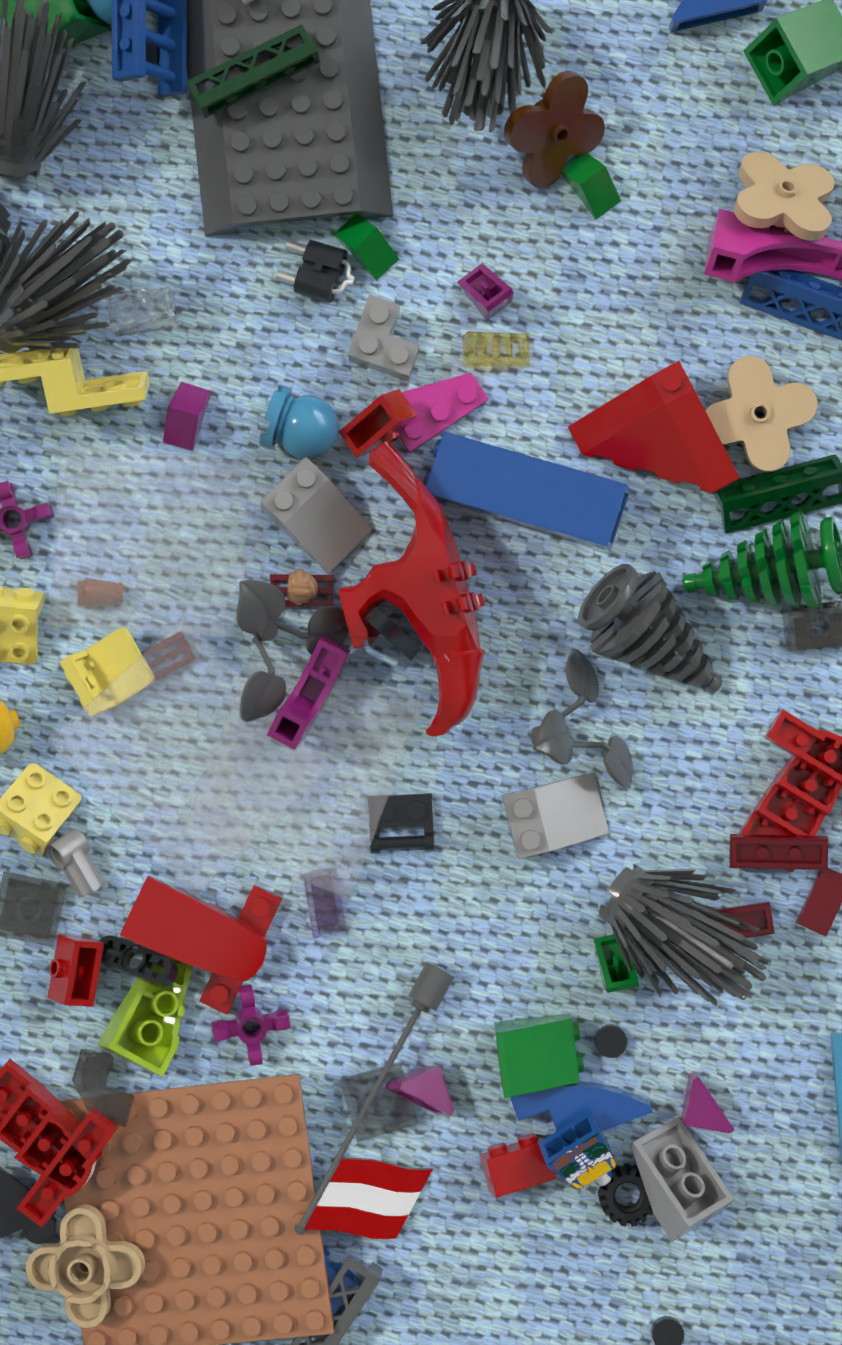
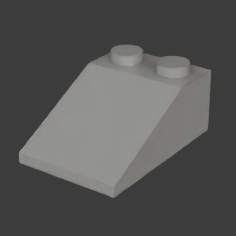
[260,457,373,575]
[502,772,609,859]
[630,1117,735,1242]

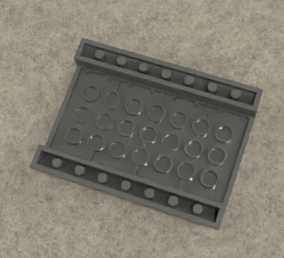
[187,0,393,236]

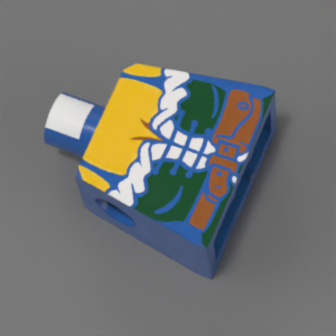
[539,1110,616,1189]

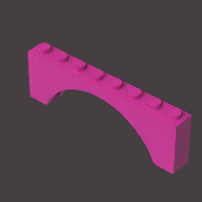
[704,208,842,283]

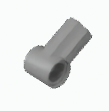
[46,829,105,898]

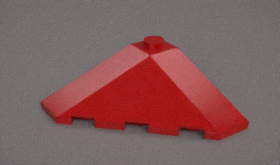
[568,361,740,494]

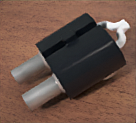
[275,240,355,303]

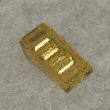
[462,331,530,368]

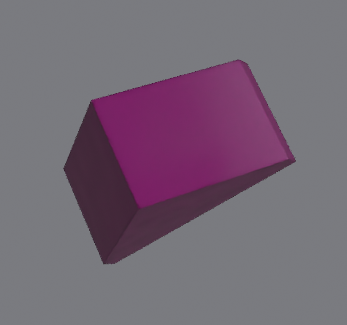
[457,263,514,321]
[163,382,212,451]
[385,1066,454,1116]
[681,1071,734,1134]

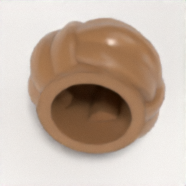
[287,569,318,605]

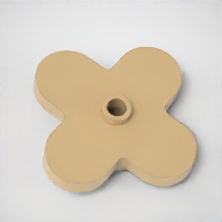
[733,152,835,241]
[705,356,818,473]
[26,1204,145,1328]

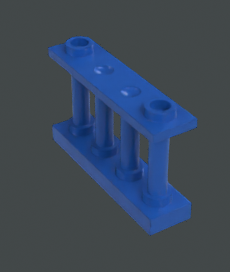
[112,0,187,97]

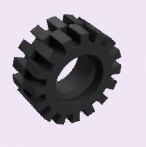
[598,1163,653,1227]

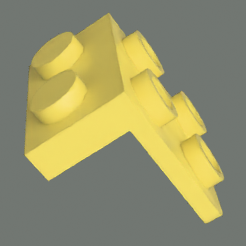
[0,586,45,665]
[59,627,155,717]
[0,763,82,857]

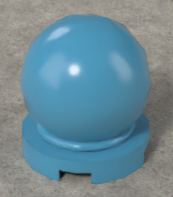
[259,384,340,459]

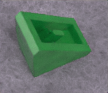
[562,152,621,220]
[333,214,399,281]
[593,934,639,993]

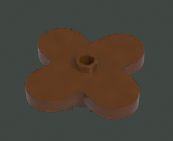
[504,70,605,189]

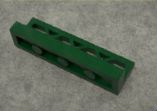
[186,24,320,119]
[714,454,842,533]

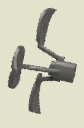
[236,580,349,722]
[531,648,633,789]

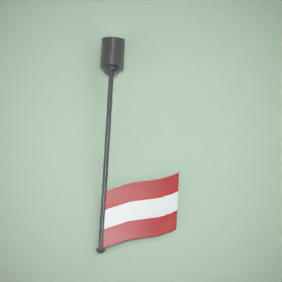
[294,962,454,1239]

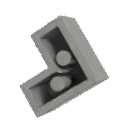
[348,294,419,382]

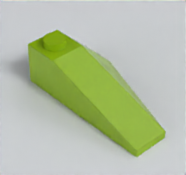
[97,951,193,1077]

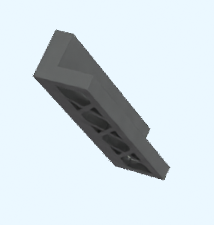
[290,1255,383,1345]

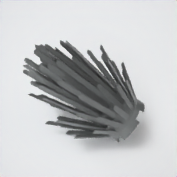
[0,0,86,178]
[421,0,552,132]
[0,211,132,354]
[599,864,768,1006]

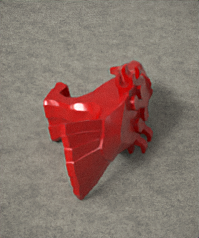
[339,441,485,737]

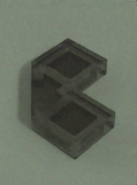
[72,1049,134,1127]

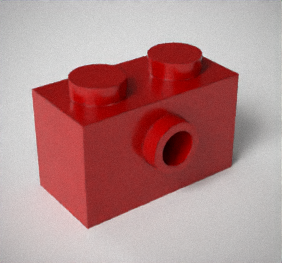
[339,389,418,458]
[47,934,104,1007]
[479,1134,557,1198]

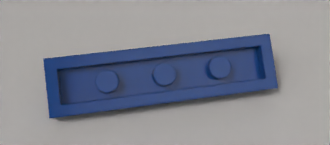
[740,270,842,340]

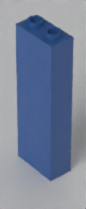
[423,431,630,551]

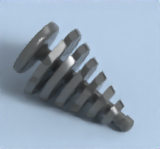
[578,564,722,693]

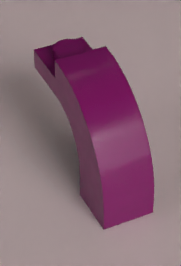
[267,636,350,750]

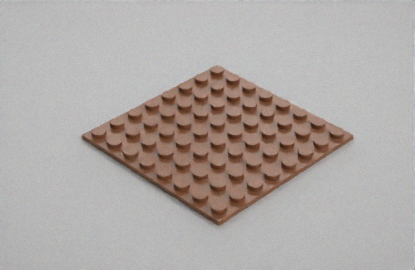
[60,1074,335,1345]

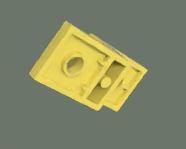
[0,343,150,416]

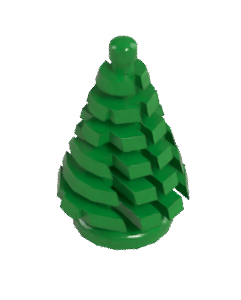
[682,510,842,610]

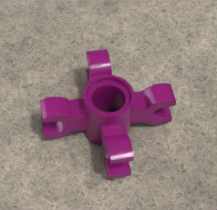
[0,481,55,559]
[211,985,291,1066]

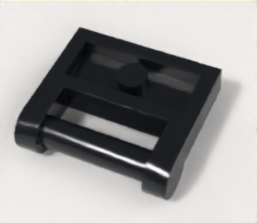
[368,793,434,854]

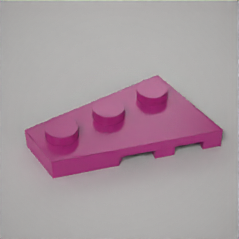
[375,373,489,453]

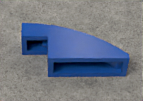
[669,0,767,33]
[510,1081,653,1131]

